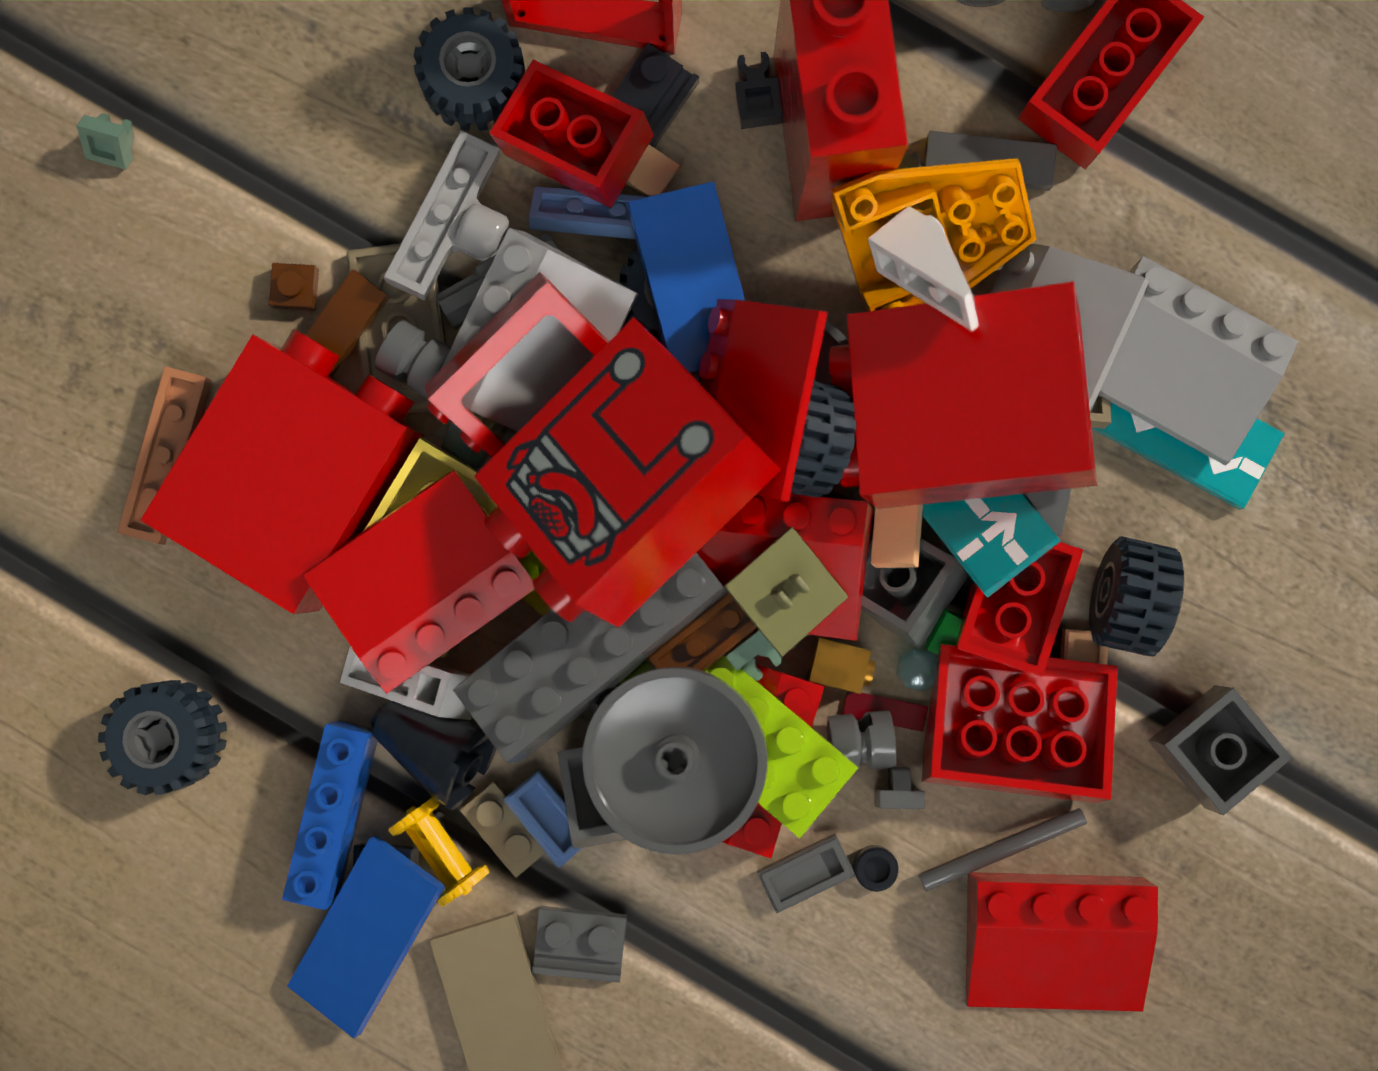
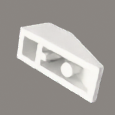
[868,206,979,331]
[340,646,472,720]

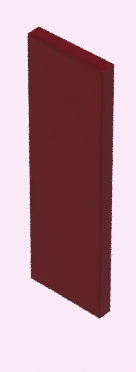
[842,691,928,732]

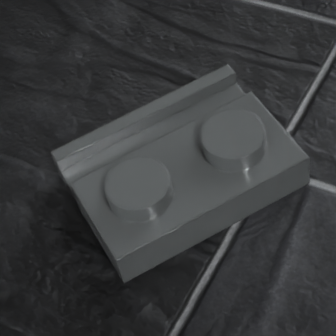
[532,906,627,983]

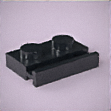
[612,43,699,148]

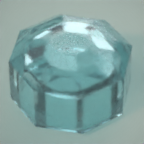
[896,648,937,691]

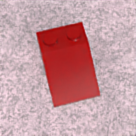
[955,542,1084,677]

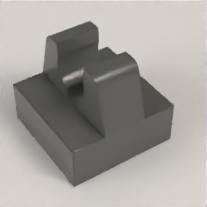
[875,767,925,809]

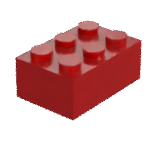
[489,59,654,208]

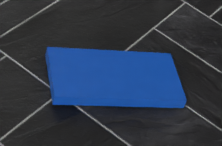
[627,181,745,373]
[287,836,445,1039]

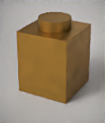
[806,637,876,694]

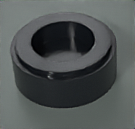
[853,845,899,892]

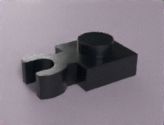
[735,52,784,129]

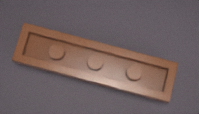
[117,366,212,545]

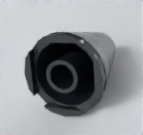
[371,701,496,810]

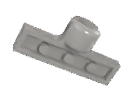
[384,130,509,301]

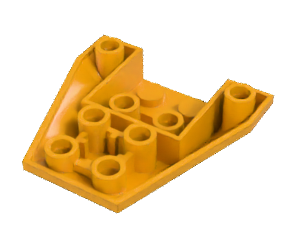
[831,158,1037,311]

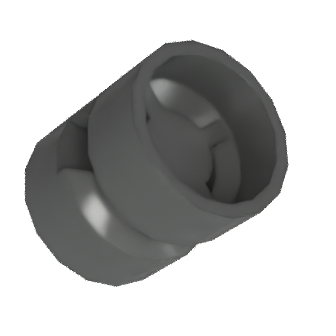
[375,320,451,399]
[827,710,897,771]

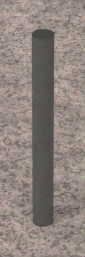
[919,808,1087,891]

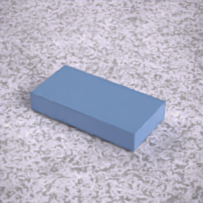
[503,770,582,868]

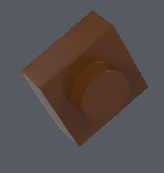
[269,263,319,311]

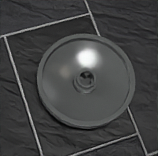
[582,667,768,854]

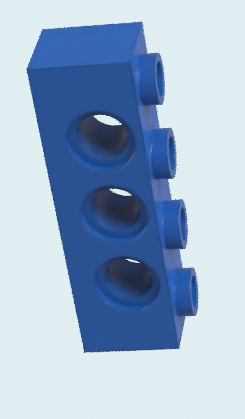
[282,720,378,910]

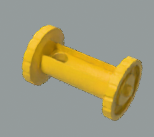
[388,797,490,907]

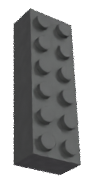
[453,553,728,763]

